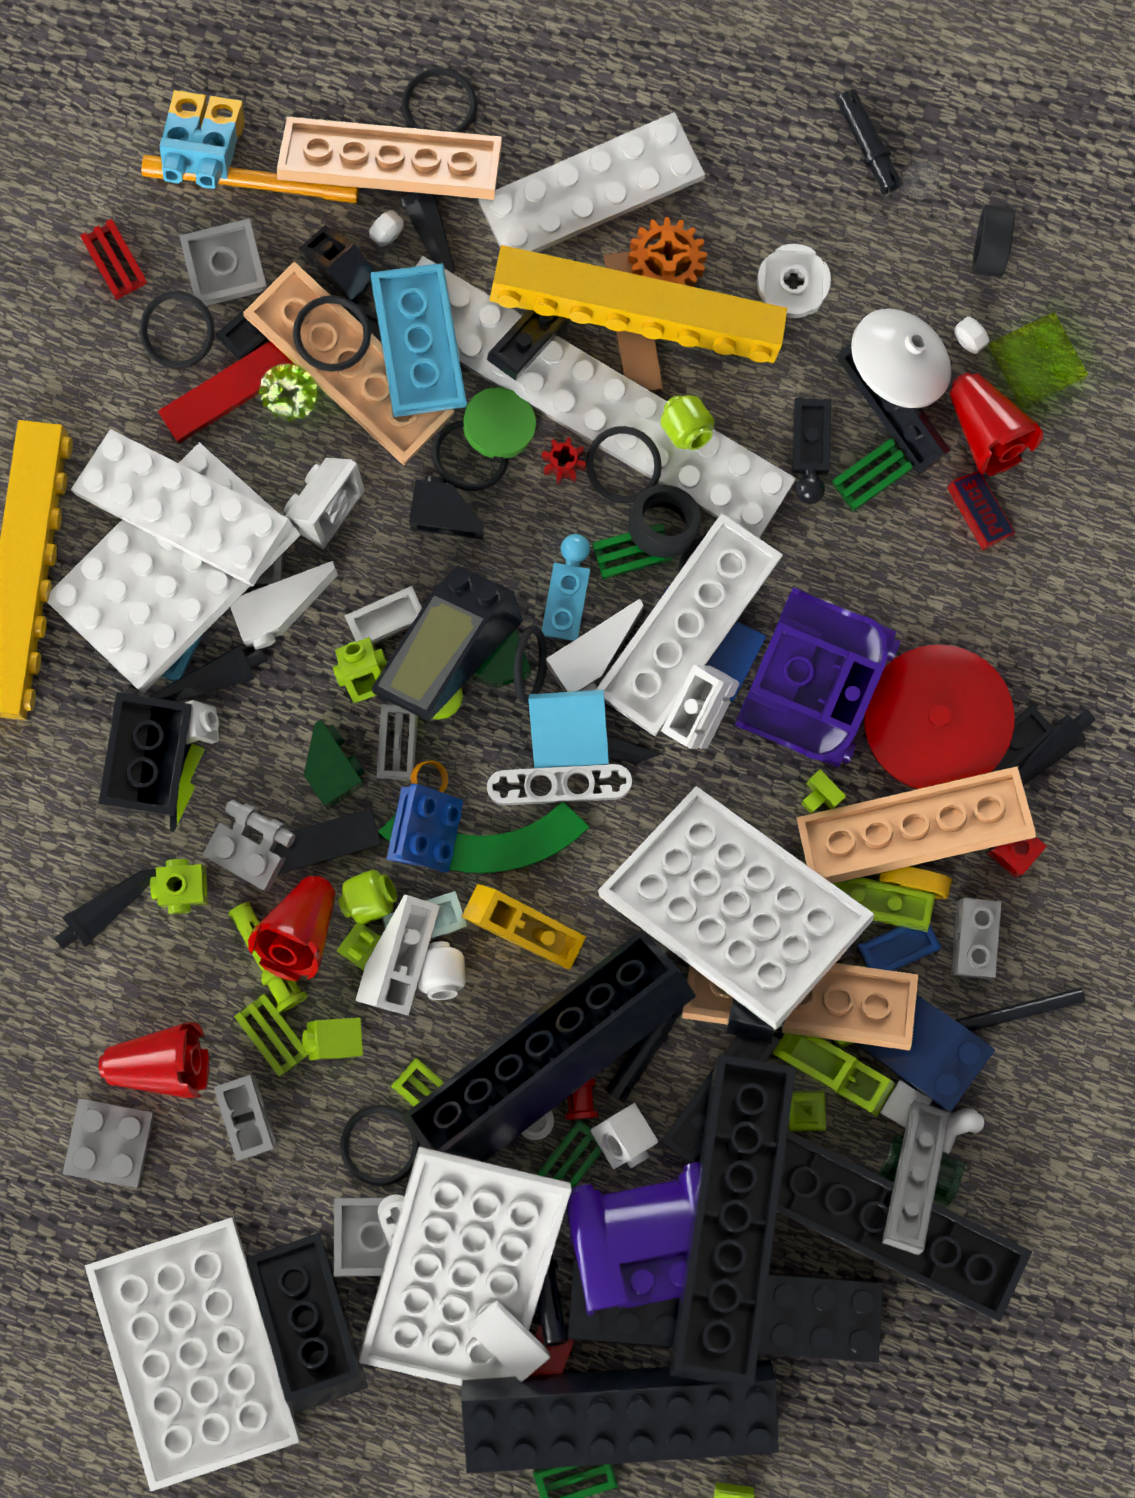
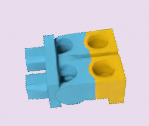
[159,90,245,189]

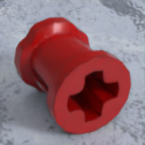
[564,1079,599,1120]

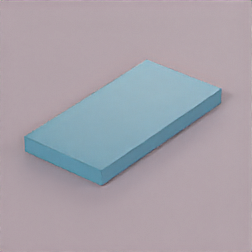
[370,263,467,417]

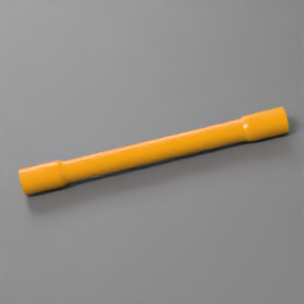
[141,155,359,204]

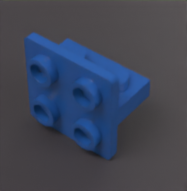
[386,784,463,873]

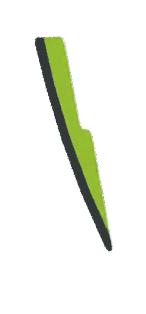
[170,743,204,832]

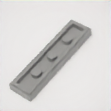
[882,1101,950,1255]

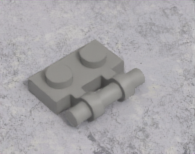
[202,800,296,891]

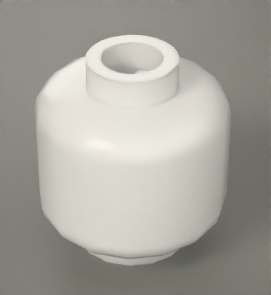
[417,941,466,1000]

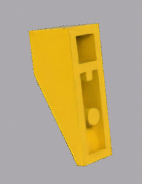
[461,884,586,970]

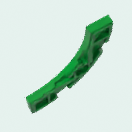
[378,801,589,874]

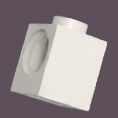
[590,1103,658,1169]

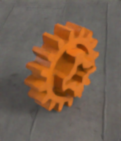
[627,217,707,287]

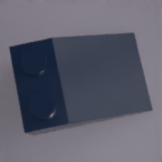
[854,995,995,1112]

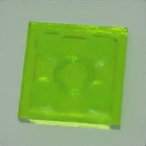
[988,312,1088,409]

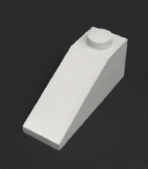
[230,561,338,649]
[546,599,644,692]
[355,895,440,1015]

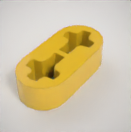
[879,866,952,899]

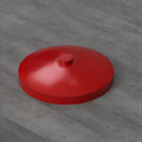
[864,645,1015,790]

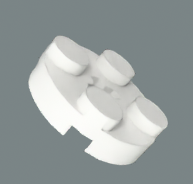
[757,244,831,318]

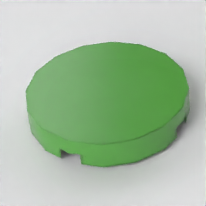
[463,387,536,459]

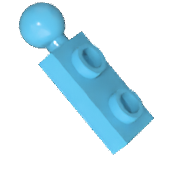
[542,534,590,642]

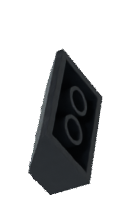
[97,692,192,816]

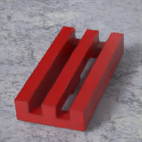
[80,219,148,300]

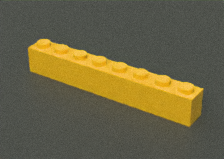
[489,245,788,363]
[0,420,73,720]

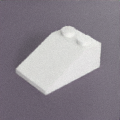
[284,458,365,550]

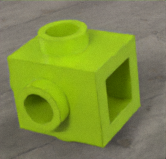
[332,637,387,704]
[150,859,208,914]

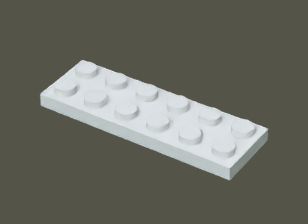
[478,112,705,252]
[71,429,292,587]
[596,513,783,736]

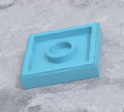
[529,690,609,768]

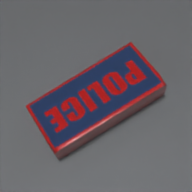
[947,470,1015,551]

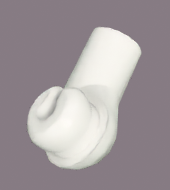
[943,1108,984,1154]

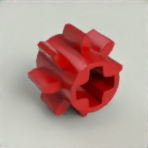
[541,437,586,485]

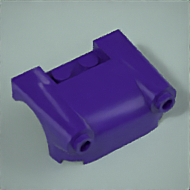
[734,587,900,768]
[566,1162,700,1316]

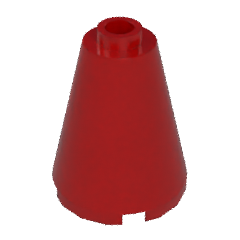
[949,373,1044,476]
[248,876,336,981]
[98,1022,209,1099]

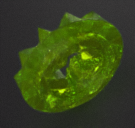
[258,364,318,422]

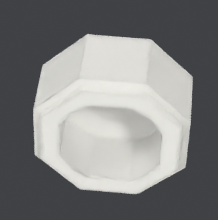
[369,210,404,247]
[954,316,989,354]

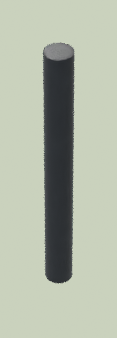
[955,988,1085,1031]

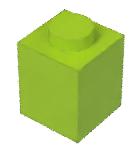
[302,1017,363,1061]

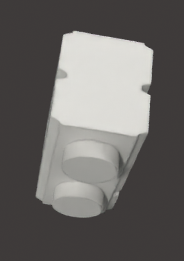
[661,664,740,749]

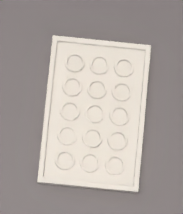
[47,442,300,694]
[598,786,874,1030]
[359,1147,571,1386]
[85,1217,301,1492]

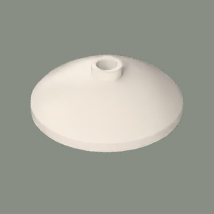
[851,309,951,408]

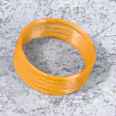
[410,760,448,793]

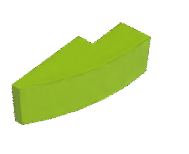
[773,1033,896,1118]

